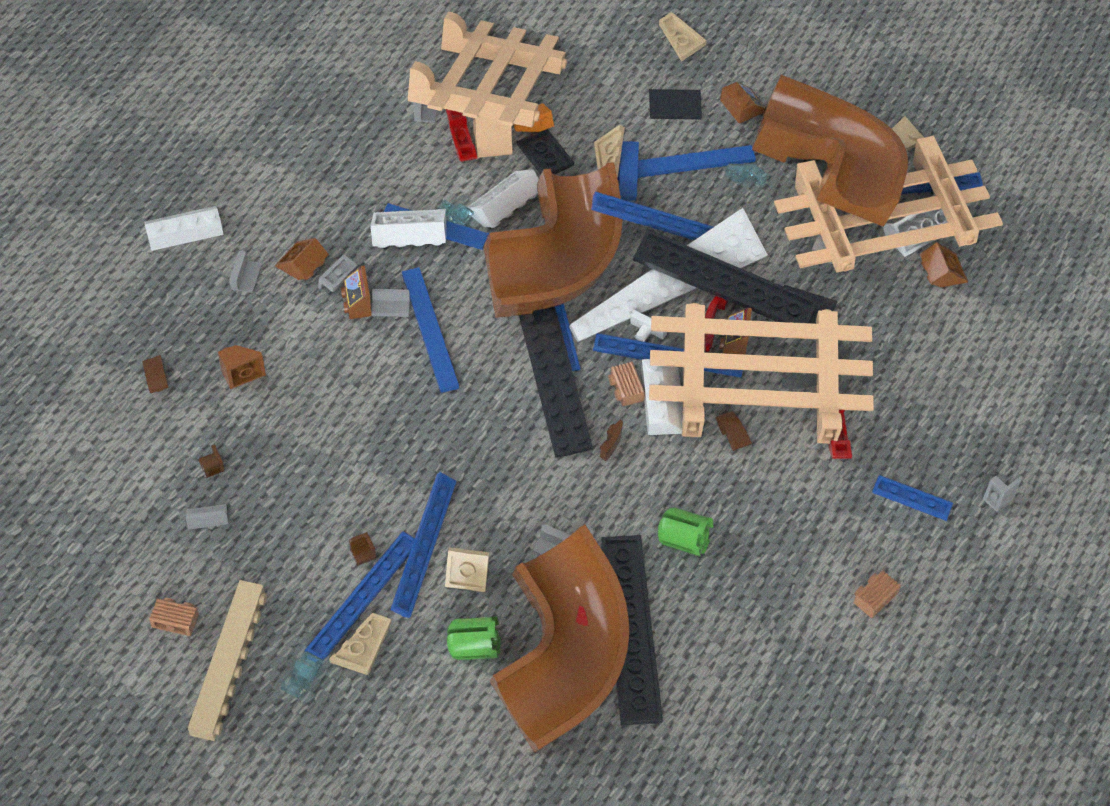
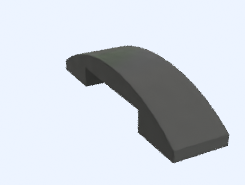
[781,349,851,389]

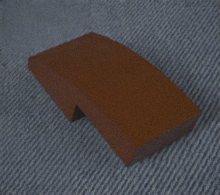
[142,355,169,394]
[715,411,752,451]
[600,419,623,461]

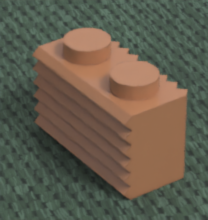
[608,362,645,407]
[854,570,901,618]
[149,598,199,636]

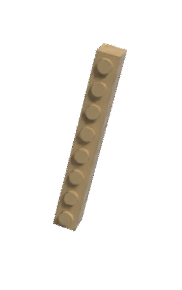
[188,580,267,741]

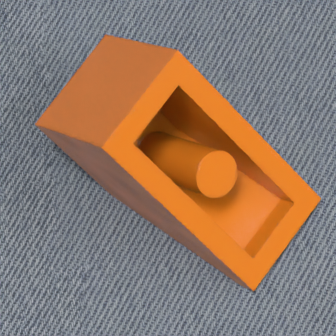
[513,103,554,132]

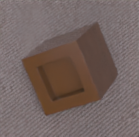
[198,444,225,478]
[349,532,376,566]

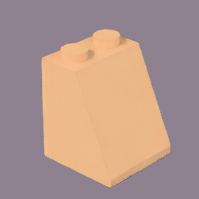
[473,116,512,158]

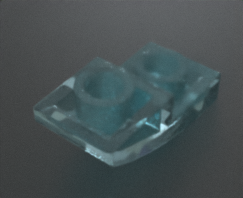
[436,200,474,225]

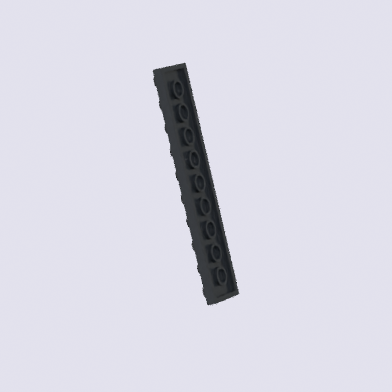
[633,229,818,324]
[519,306,593,458]
[601,535,663,726]

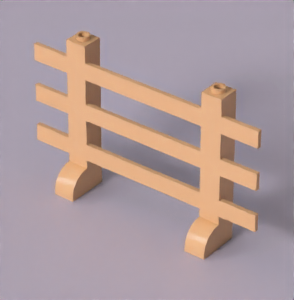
[408,12,567,128]
[774,136,1003,273]
[649,303,874,444]

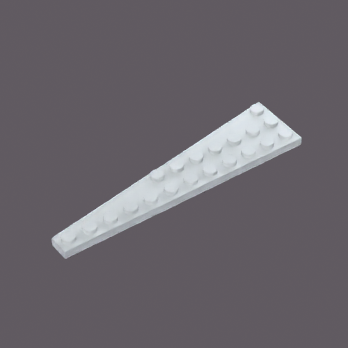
[569,208,768,342]

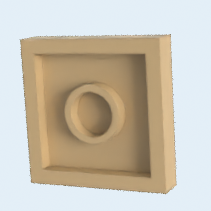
[445,547,489,592]

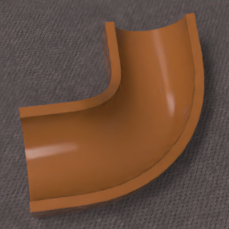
[752,75,908,227]
[484,162,622,318]
[490,524,629,753]

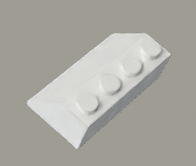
[464,169,539,228]
[882,194,948,257]
[144,206,223,251]
[371,209,446,248]
[641,359,683,435]

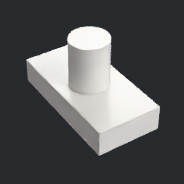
[630,310,667,342]

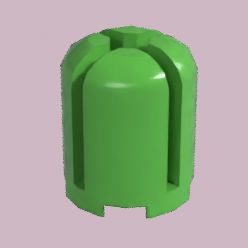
[658,507,714,557]
[447,617,501,660]

